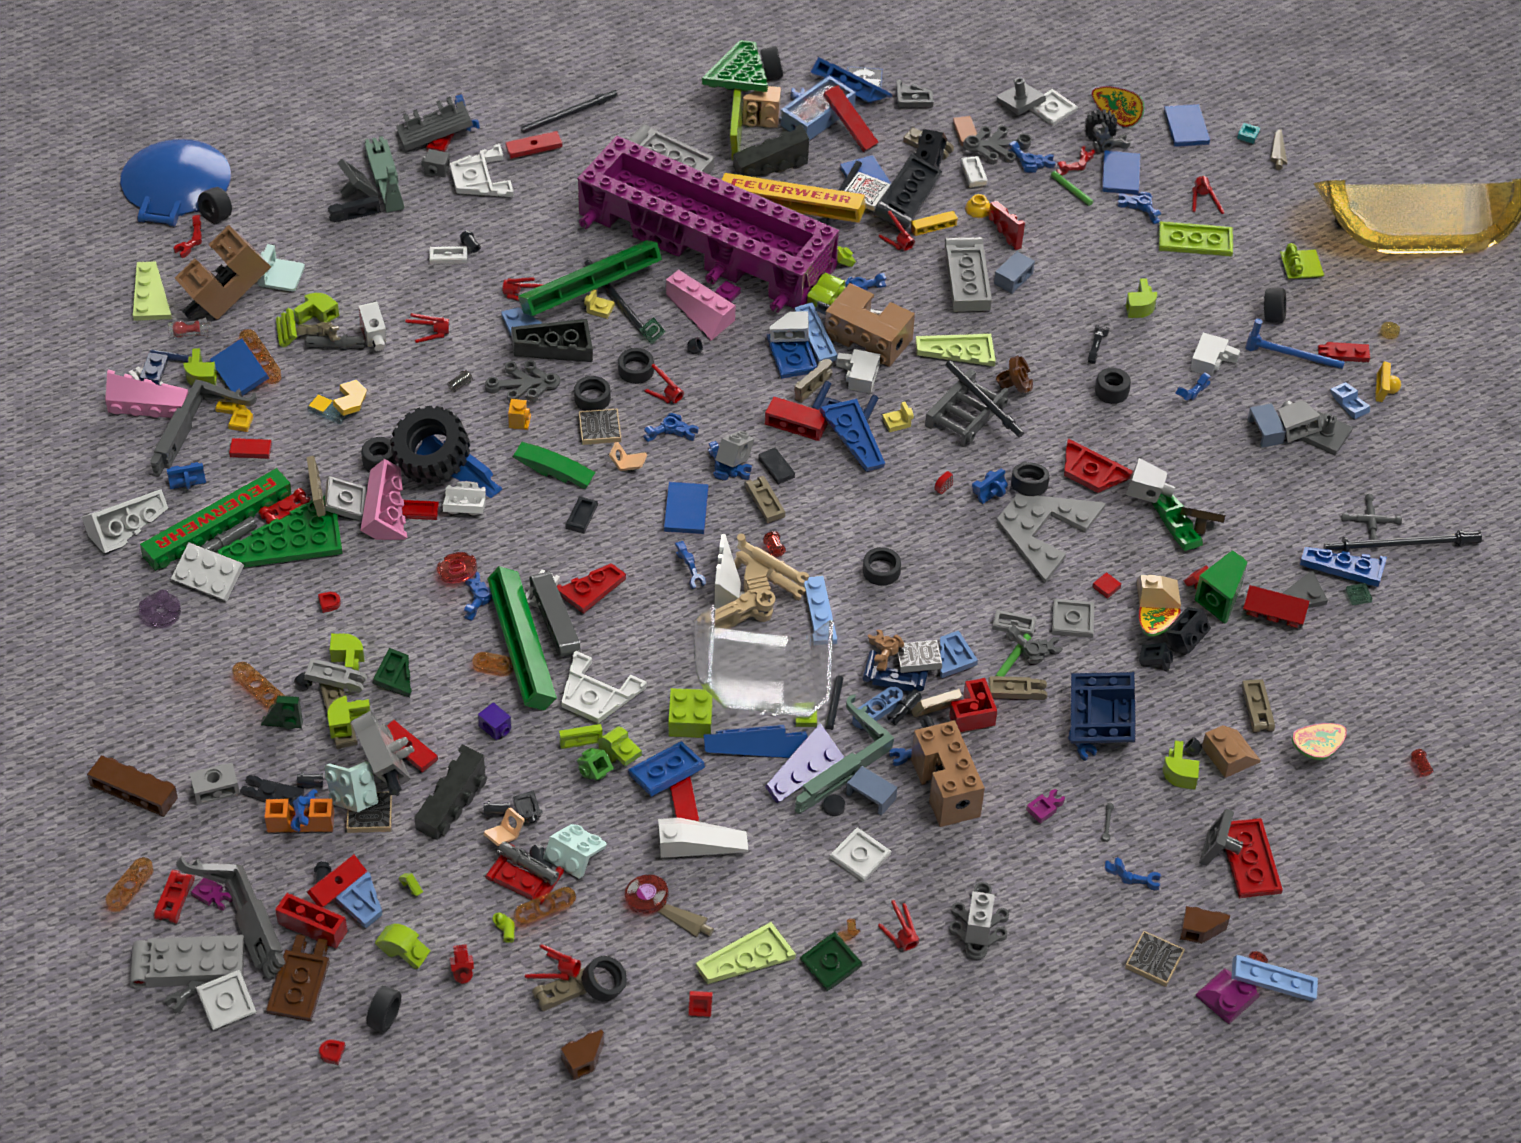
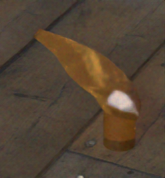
[820,919,861,942]

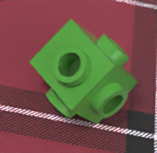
[577,748,614,780]

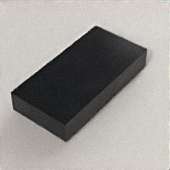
[758,447,795,485]
[565,496,598,534]

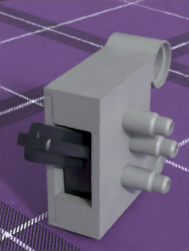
[351,711,414,796]

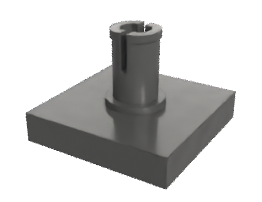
[996,77,1046,115]
[337,159,380,199]
[1300,412,1353,456]
[1199,808,1243,866]

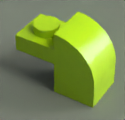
[1126,278,1158,318]
[294,293,339,324]
[184,348,217,386]
[330,633,365,679]
[327,696,370,738]
[598,726,642,767]
[1163,740,1199,790]
[374,923,431,969]

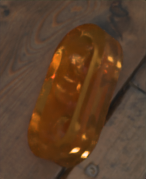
[472,652,514,676]

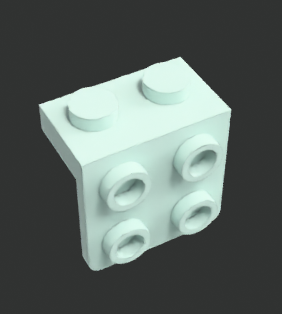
[258,244,305,291]
[325,761,378,812]
[543,824,607,878]

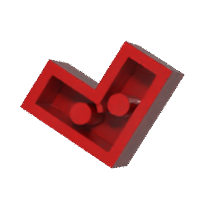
[949,678,998,732]

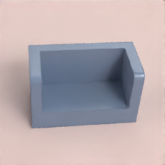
[994,251,1035,294]
[1247,403,1286,448]
[846,766,897,816]

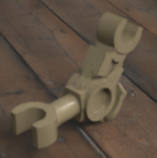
[296,322,340,341]

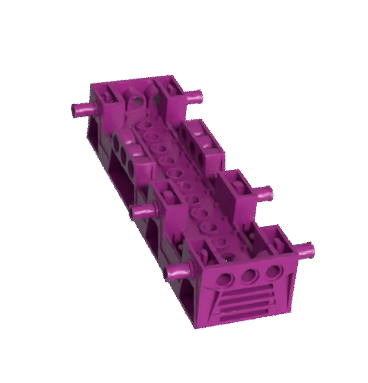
[577,136,839,313]

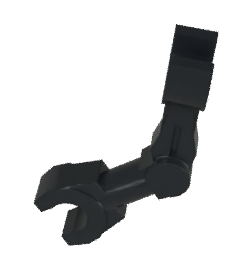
[1088,325,1109,364]

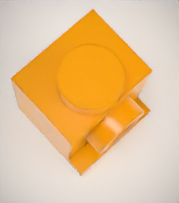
[508,399,531,430]

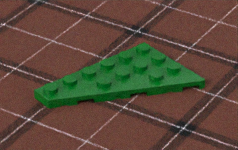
[702,40,768,92]
[218,496,343,568]

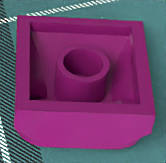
[1195,968,1260,1024]

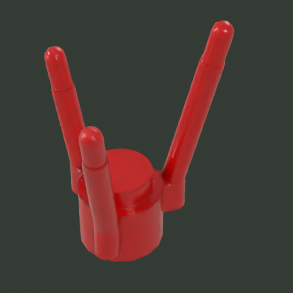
[1192,176,1224,214]
[878,211,915,251]
[502,277,544,302]
[405,313,449,343]
[644,364,684,404]
[878,900,919,951]
[525,944,581,981]

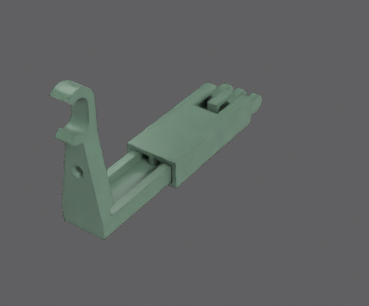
[365,136,404,212]
[795,694,894,814]

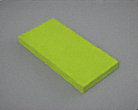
[730,88,743,161]
[1159,221,1233,257]

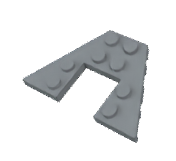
[997,494,1106,583]

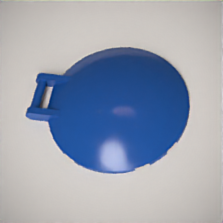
[120,139,231,227]

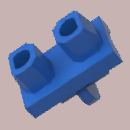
[167,462,206,489]
[972,468,1008,504]

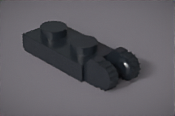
[328,196,381,222]
[240,775,304,807]

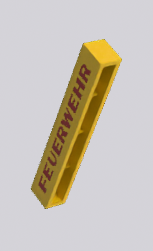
[722,173,865,223]

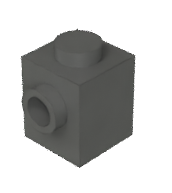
[422,149,450,178]

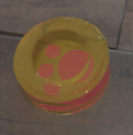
[1380,322,1400,339]

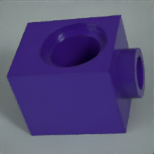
[478,702,512,740]

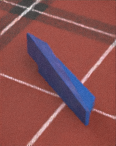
[810,57,893,103]
[416,435,502,498]
[704,725,807,758]

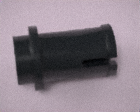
[460,230,481,253]
[297,772,323,789]
[483,801,510,818]
[314,861,332,884]

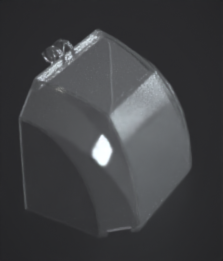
[694,605,834,718]

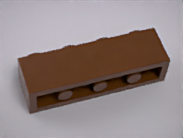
[87,755,178,817]

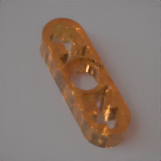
[106,857,154,912]
[514,887,576,924]

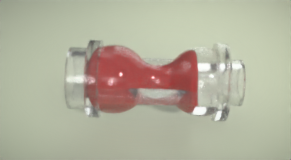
[168,318,212,340]

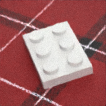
[171,543,244,601]

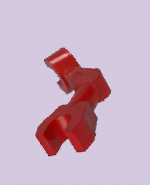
[1056,146,1095,176]
[173,215,202,258]

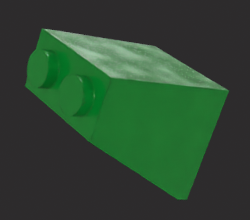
[1194,550,1248,624]

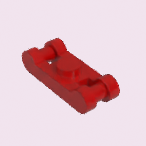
[258,488,312,525]
[154,870,195,923]

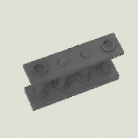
[925,369,1009,447]

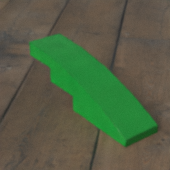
[512,442,596,490]
[1152,494,1203,551]

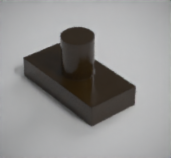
[1180,507,1226,535]

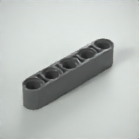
[529,571,581,658]

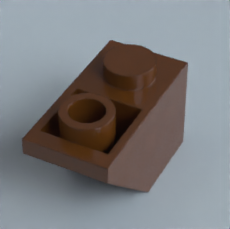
[1180,906,1230,944]
[561,1029,604,1080]

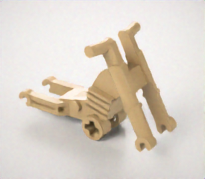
[697,534,809,639]

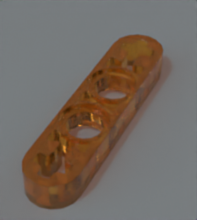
[239,329,282,384]
[232,662,285,709]

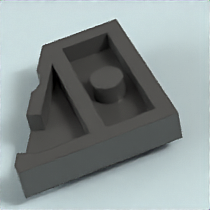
[896,79,934,107]
[1283,571,1328,608]

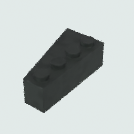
[733,124,809,177]
[511,319,593,362]
[415,744,487,841]

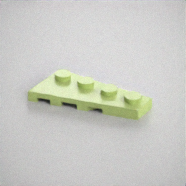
[133,262,172,321]
[915,334,996,367]
[696,922,796,984]

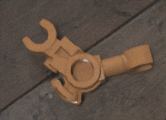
[868,629,904,671]

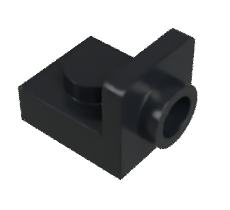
[1139,643,1173,671]

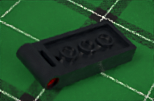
[873,154,943,231]

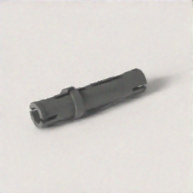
[306,334,365,350]
[201,516,257,552]
[497,841,559,885]

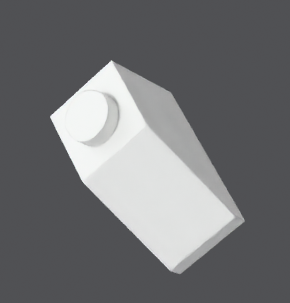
[770,311,809,342]

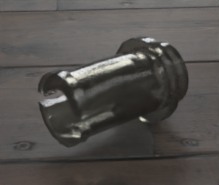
[447,370,473,393]

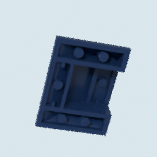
[1071,672,1136,744]

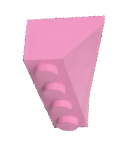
[666,270,736,341]
[105,370,188,418]
[360,459,407,540]

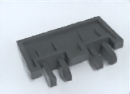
[396,96,473,151]

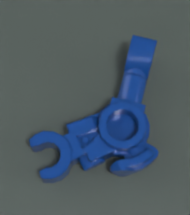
[1008,141,1056,173]
[1118,191,1161,224]
[846,273,886,290]
[644,413,699,442]
[708,441,752,480]
[464,571,493,621]

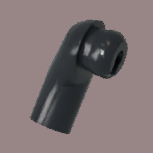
[529,844,553,869]

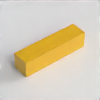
[911,211,958,236]

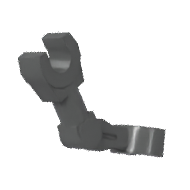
[164,980,206,1014]

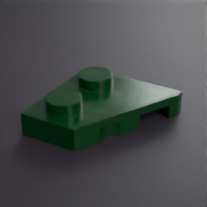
[372,648,412,698]
[261,696,303,729]

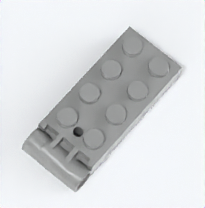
[628,124,714,174]
[945,237,992,312]
[130,935,245,988]

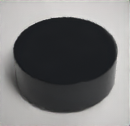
[823,794,845,816]

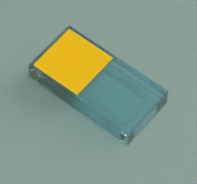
[307,394,349,424]

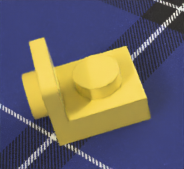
[584,289,614,319]
[882,402,914,432]

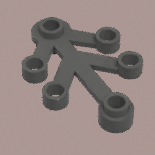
[963,125,1032,164]
[485,360,560,402]
[949,882,1009,960]

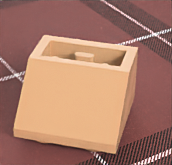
[743,86,781,128]

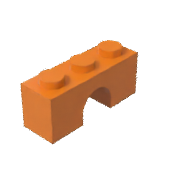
[265,799,335,832]

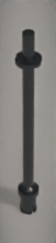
[1324,530,1482,552]

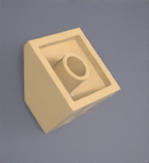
[1137,575,1181,609]

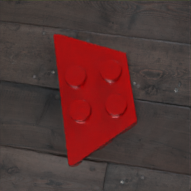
[1064,439,1133,493]

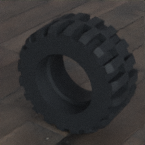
[390,406,470,484]

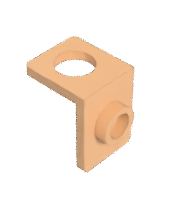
[609,442,647,471]
[484,808,524,846]

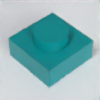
[1237,123,1261,144]

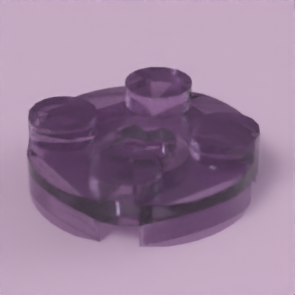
[139,590,181,629]

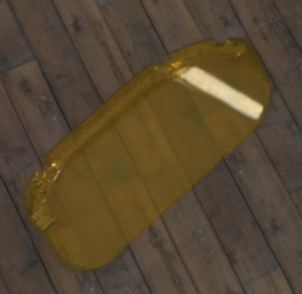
[1313,179,1521,254]

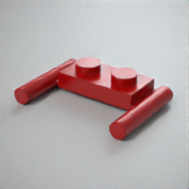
[485,843,565,905]

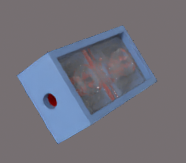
[781,76,856,140]

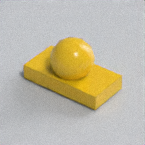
[1375,361,1402,402]

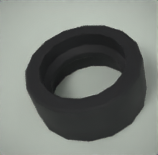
[618,348,654,384]
[574,376,611,411]
[1011,462,1050,496]
[863,547,901,586]
[581,956,627,1001]
[366,986,402,1032]

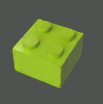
[669,688,713,738]

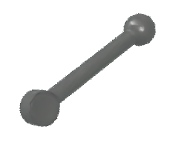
[1102,803,1114,842]

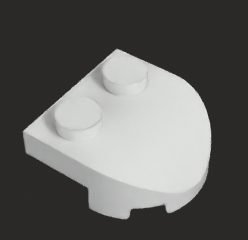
[443,481,486,515]

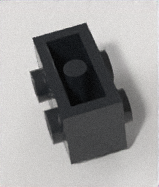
[914,129,948,169]
[1165,607,1211,654]

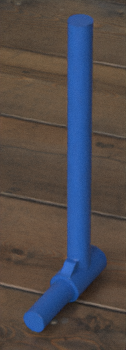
[1245,319,1345,369]

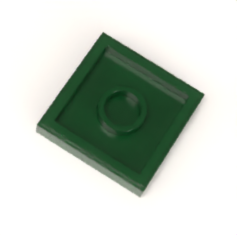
[800,931,863,991]

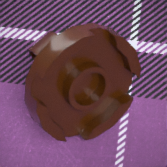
[996,355,1033,394]

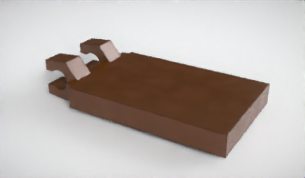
[266,934,330,1022]

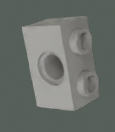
[715,431,755,467]
[189,763,240,805]
[965,891,995,945]

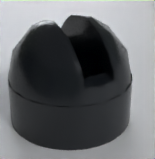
[687,337,703,353]
[294,672,313,690]
[1183,737,1202,756]

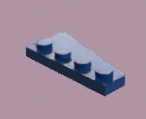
[820,399,885,472]
[1300,547,1387,587]

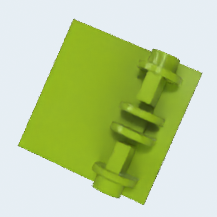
[1280,243,1324,279]

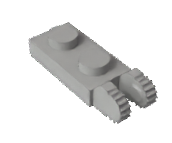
[305,659,367,693]

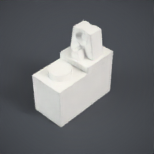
[1190,333,1240,377]
[836,349,880,394]

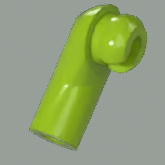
[492,912,515,943]

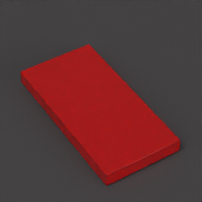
[1225,818,1283,898]

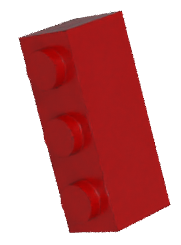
[765,396,828,441]
[1243,585,1310,628]
[275,893,348,949]

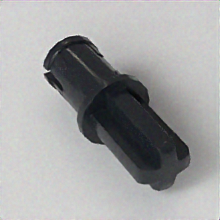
[887,690,922,725]

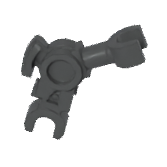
[1092,122,1131,154]
[1005,625,1063,664]

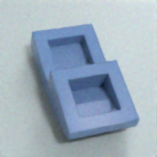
[1330,382,1370,419]

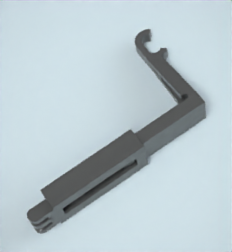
[150,380,257,476]
[176,856,285,979]

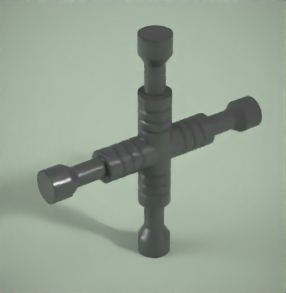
[1341,494,1402,540]

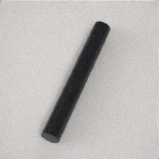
[825,676,844,730]

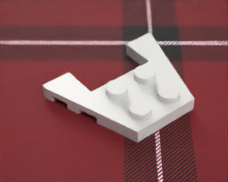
[450,144,514,197]
[561,651,647,724]

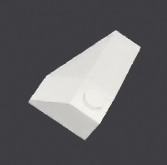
[82,489,168,553]
[715,534,745,609]
[658,818,748,858]

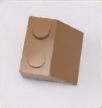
[1202,725,1261,778]

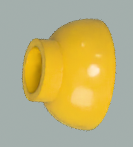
[965,194,990,218]

